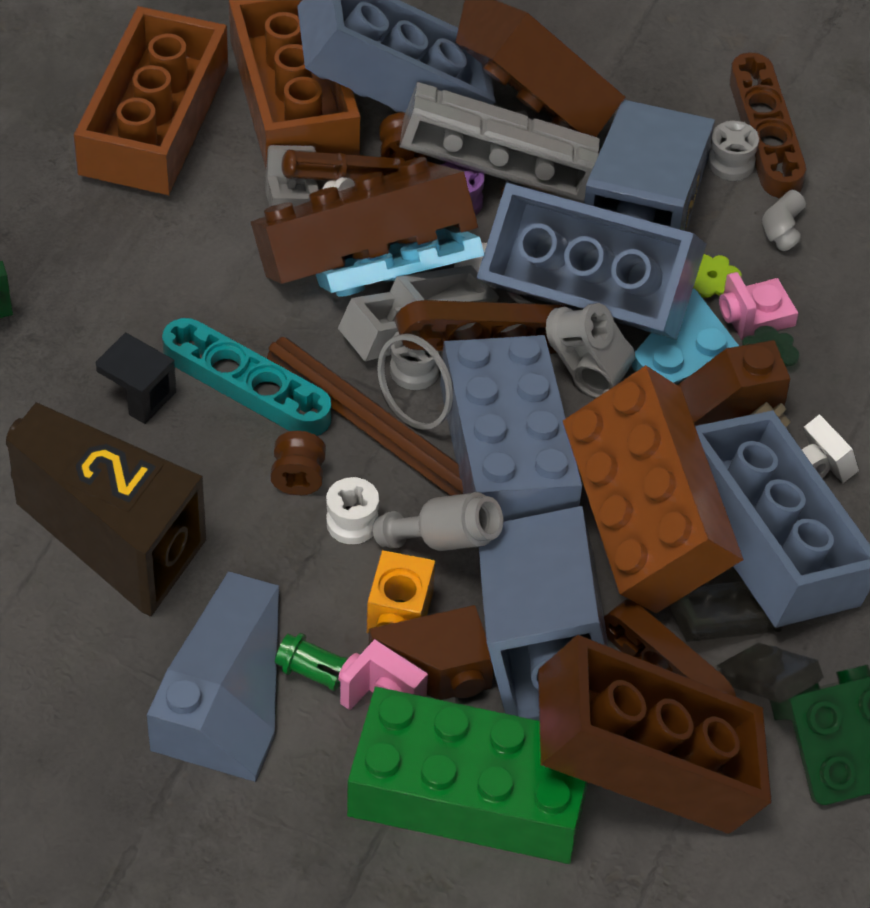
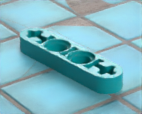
[162,318,331,436]

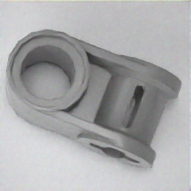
[546,303,635,399]

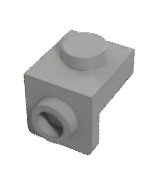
[265,145,319,207]

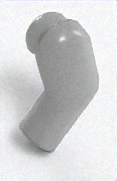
[762,189,806,251]

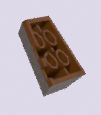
[455,0,625,137]

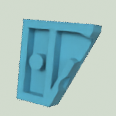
[631,288,739,385]

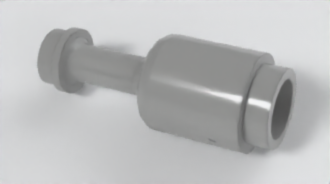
[373,492,503,551]

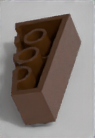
[250,157,478,284]

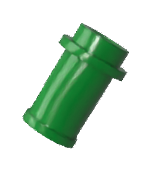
[275,633,348,691]

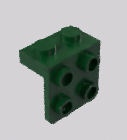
[769,664,870,805]

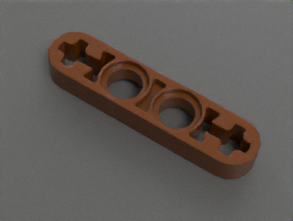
[729,52,806,198]
[395,300,567,354]

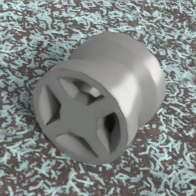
[708,120,759,181]
[390,331,441,390]

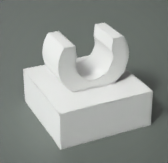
[802,414,859,483]

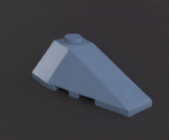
[147,571,279,782]

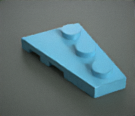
[316,226,485,297]

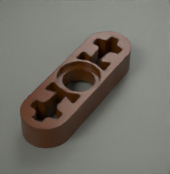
[604,599,737,697]

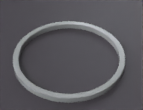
[377,334,453,430]

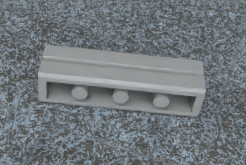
[400,82,599,203]

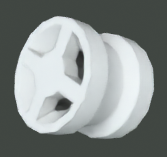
[326,477,379,544]

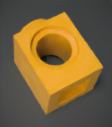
[367,550,435,633]

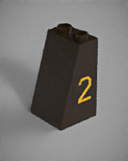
[6,402,206,617]

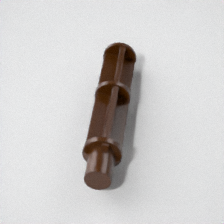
[281,150,404,181]

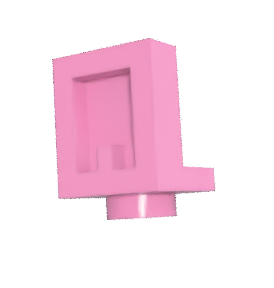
[719,272,798,340]
[338,639,428,710]

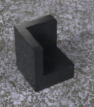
[95,332,177,424]

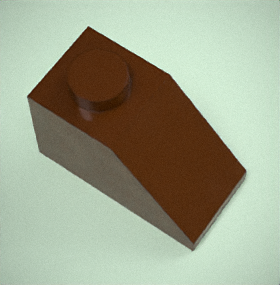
[677,340,791,426]
[369,605,493,700]

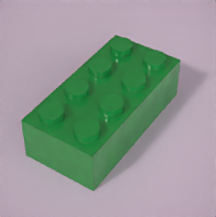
[347,686,588,864]

